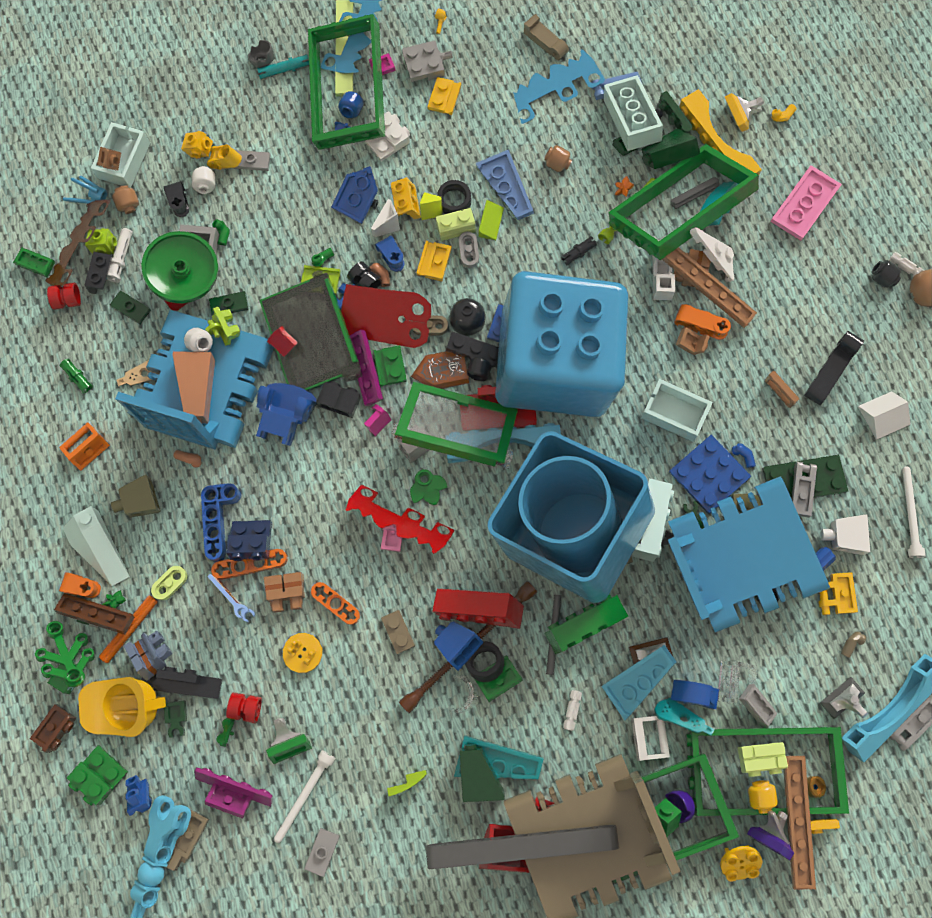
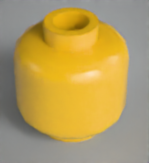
[748,780,778,814]

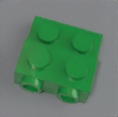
[67,745,128,806]

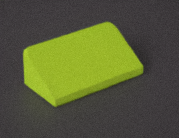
[478,200,504,241]

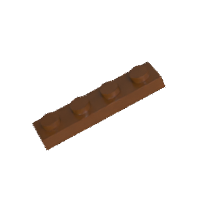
[54,593,135,635]

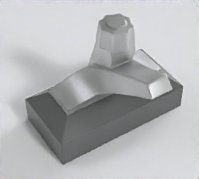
[820,677,868,719]

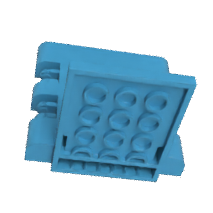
[115,310,274,450]
[668,476,830,633]

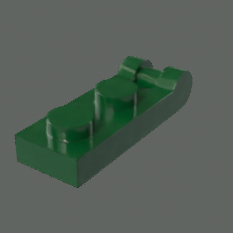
[658,91,692,134]

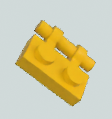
[818,572,858,615]

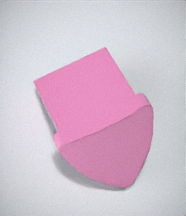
[381,524,402,552]

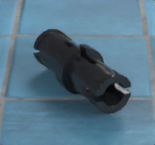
[561,236,597,266]

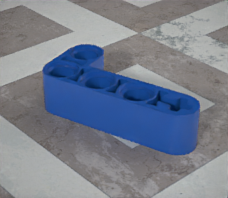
[201,483,241,563]

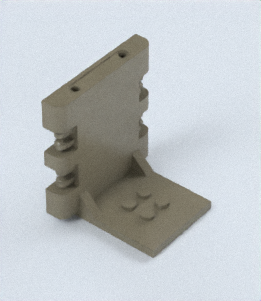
[504,754,681,918]

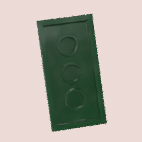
[762,454,848,498]

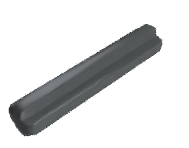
[671,177,720,209]

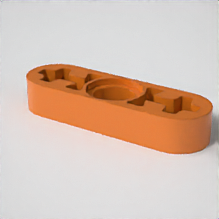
[311,582,360,625]

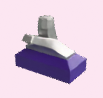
[747,810,794,861]

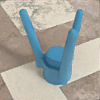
[63,176,108,204]

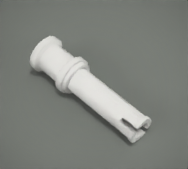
[107,228,133,283]

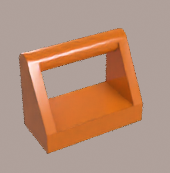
[59,422,110,471]

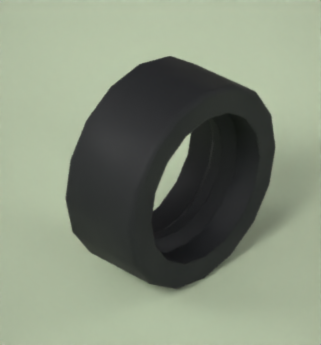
[437,180,471,214]
[465,641,505,682]

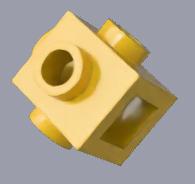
[181,131,213,159]

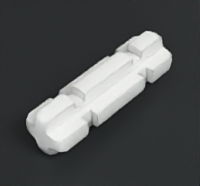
[889,252,924,277]
[563,690,582,731]

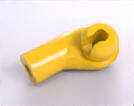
[771,104,797,122]

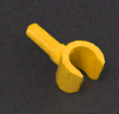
[435,8,446,34]

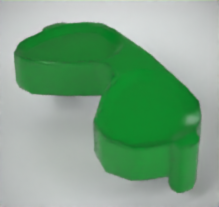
[216,718,235,747]

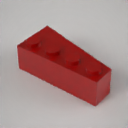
[432,589,524,629]

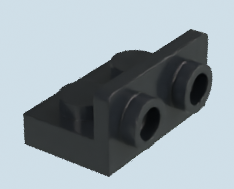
[84,252,112,294]

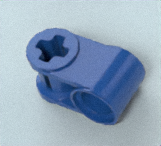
[375,235,405,272]

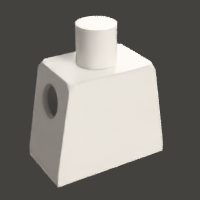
[820,515,870,555]

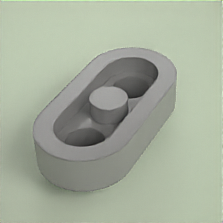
[459,232,479,268]

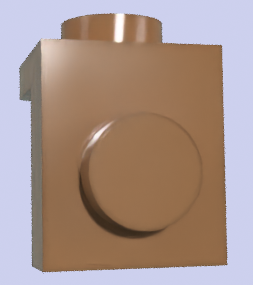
[97,147,121,170]
[676,327,710,355]

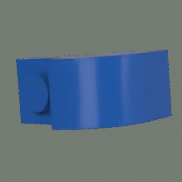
[671,680,719,709]

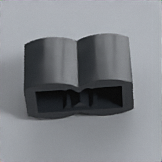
[316,381,361,418]

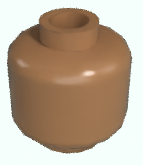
[544,145,572,172]
[112,186,139,214]

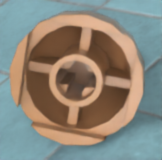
[910,269,932,307]

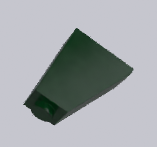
[641,129,700,169]
[460,744,505,802]

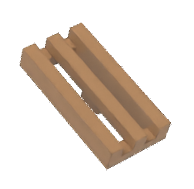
[765,371,799,408]

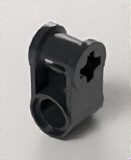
[164,181,189,217]

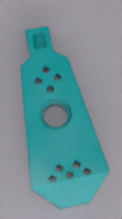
[654,698,715,736]

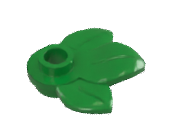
[410,469,447,505]

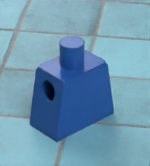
[434,621,483,671]

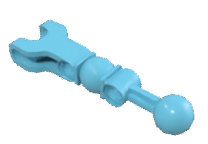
[130,795,191,918]

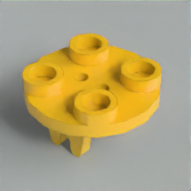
[283,633,323,673]
[720,845,763,882]

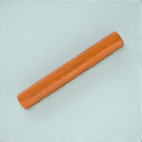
[99,595,158,663]

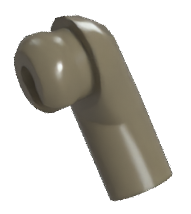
[841,632,866,658]

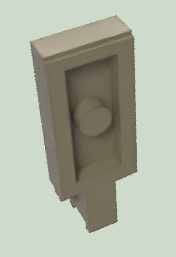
[167,810,210,871]

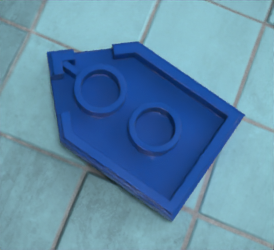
[331,166,378,224]

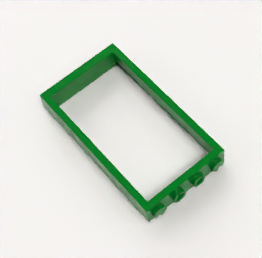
[308,14,385,150]
[608,144,759,260]
[685,727,849,816]
[594,753,739,891]

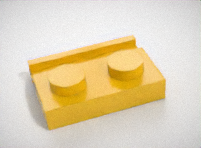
[427,77,462,115]
[416,240,452,282]

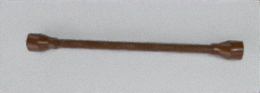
[399,581,537,713]

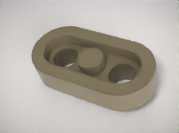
[412,315,448,336]

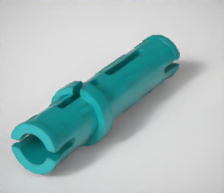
[257,54,309,79]

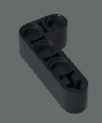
[804,331,865,406]

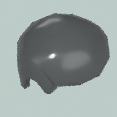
[248,40,274,68]

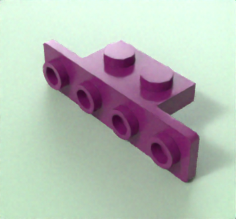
[194,767,273,819]

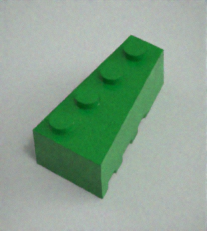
[544,594,629,655]

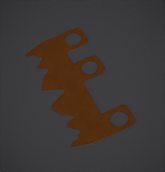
[45,200,110,286]

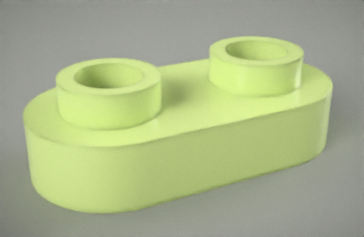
[151,566,187,600]

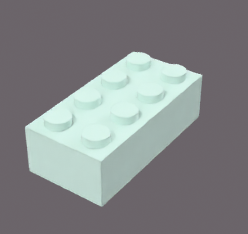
[604,75,663,151]

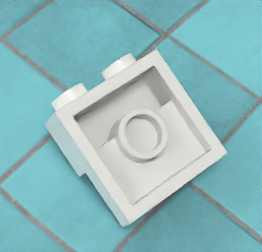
[365,111,410,162]

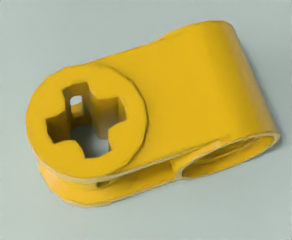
[207,144,242,170]

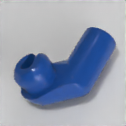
[732,443,756,468]

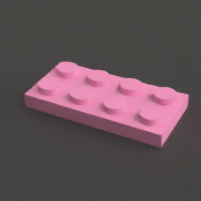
[770,166,842,241]

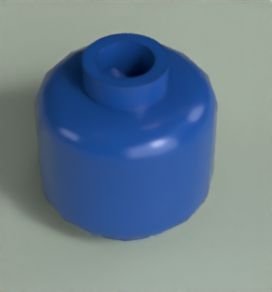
[338,91,364,118]

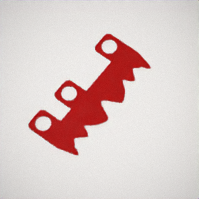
[346,485,455,554]

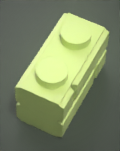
[435,208,476,241]
[738,742,788,777]

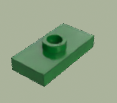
[13,247,56,278]

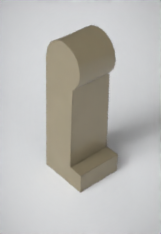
[524,14,569,60]

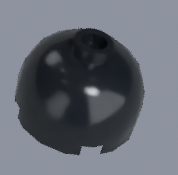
[449,298,486,336]

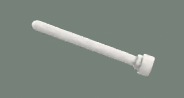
[902,466,926,558]
[274,750,336,843]

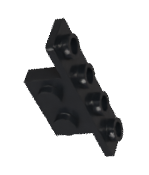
[141,666,222,699]

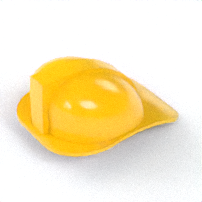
[78,677,166,737]

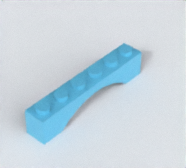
[445,423,561,463]
[842,654,932,762]

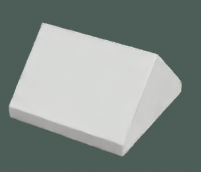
[858,391,911,440]

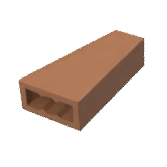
[173,351,215,424]

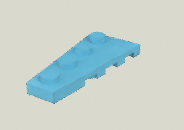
[601,645,676,720]

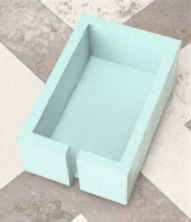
[91,122,150,188]
[641,379,713,442]

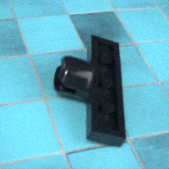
[446,332,499,381]

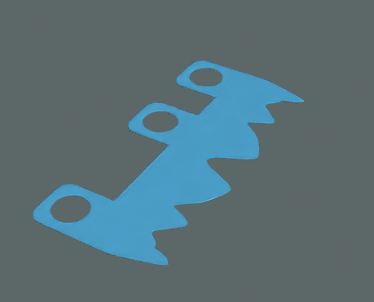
[321,0,382,73]
[513,49,605,124]

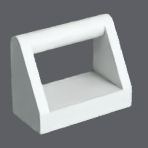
[631,716,670,761]

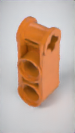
[674,304,731,340]

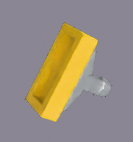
[725,93,764,132]

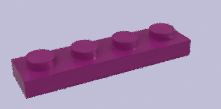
[350,330,383,406]

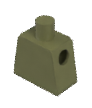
[111,475,161,518]

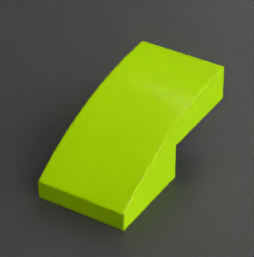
[387,770,427,796]

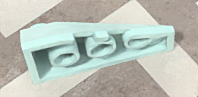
[63,506,130,586]

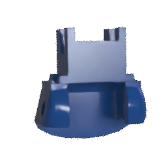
[256,383,317,446]

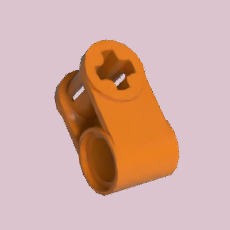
[59,572,101,598]

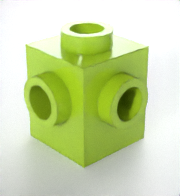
[85,228,117,255]

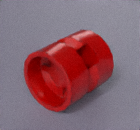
[47,282,81,310]
[226,692,262,724]

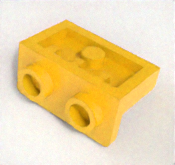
[391,177,421,219]

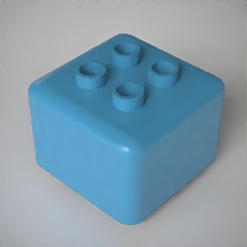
[495,271,628,417]
[488,432,655,603]

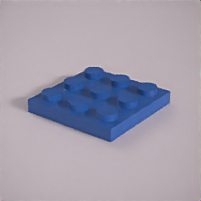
[669,434,751,514]

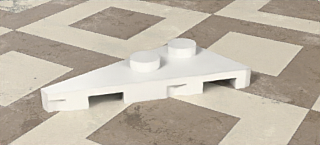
[690,228,734,282]

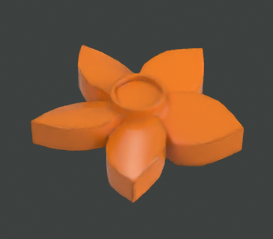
[614,176,634,197]

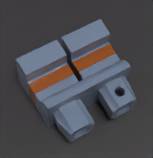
[124,631,172,681]

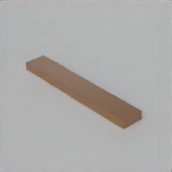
[662,247,757,328]
[783,756,816,890]

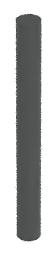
[546,594,562,675]

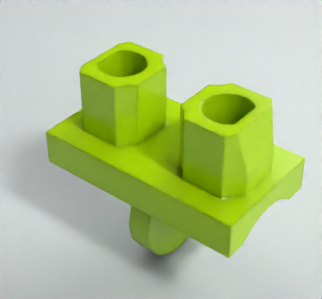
[205,307,240,346]

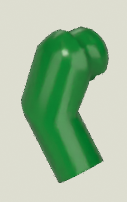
[212,219,230,246]
[311,248,334,267]

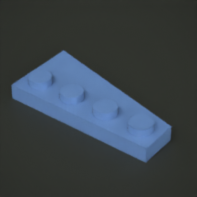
[475,150,534,220]

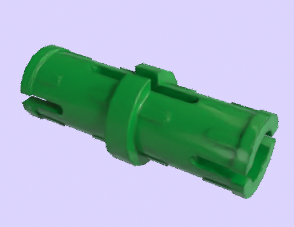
[59,358,93,394]

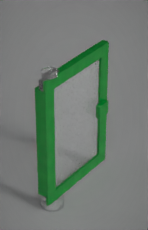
[391,382,518,469]

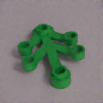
[35,621,95,687]

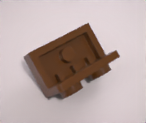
[29,704,76,753]

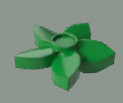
[102,590,126,608]

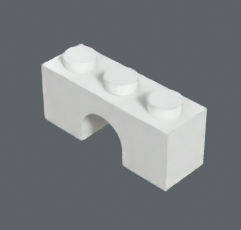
[652,240,675,300]

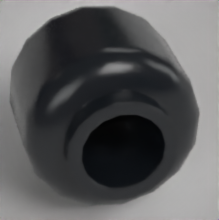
[871,260,901,288]

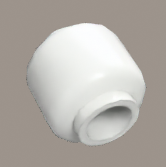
[192,166,216,194]
[184,328,213,352]

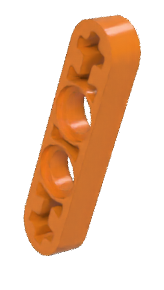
[211,549,288,580]

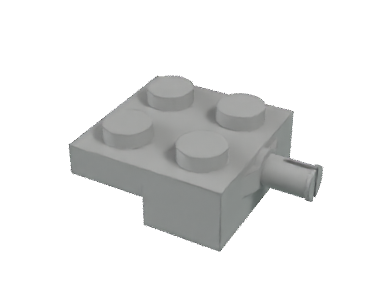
[402,40,453,82]

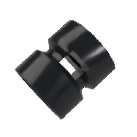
[347,261,382,288]

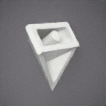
[371,199,400,237]

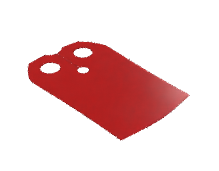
[341,284,431,348]

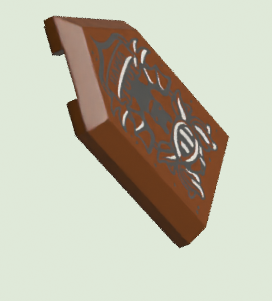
[411,351,469,389]

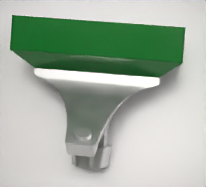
[266,718,312,764]

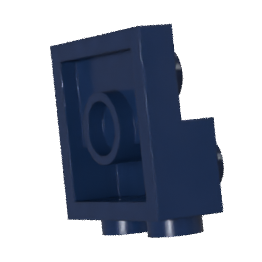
[226,520,272,561]

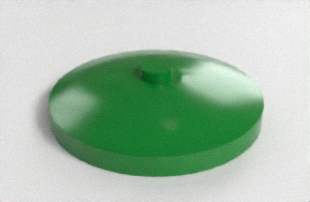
[141,231,218,303]

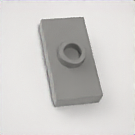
[234,150,271,171]
[739,684,777,728]
[304,828,340,877]

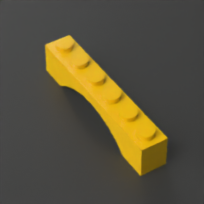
[679,89,762,175]

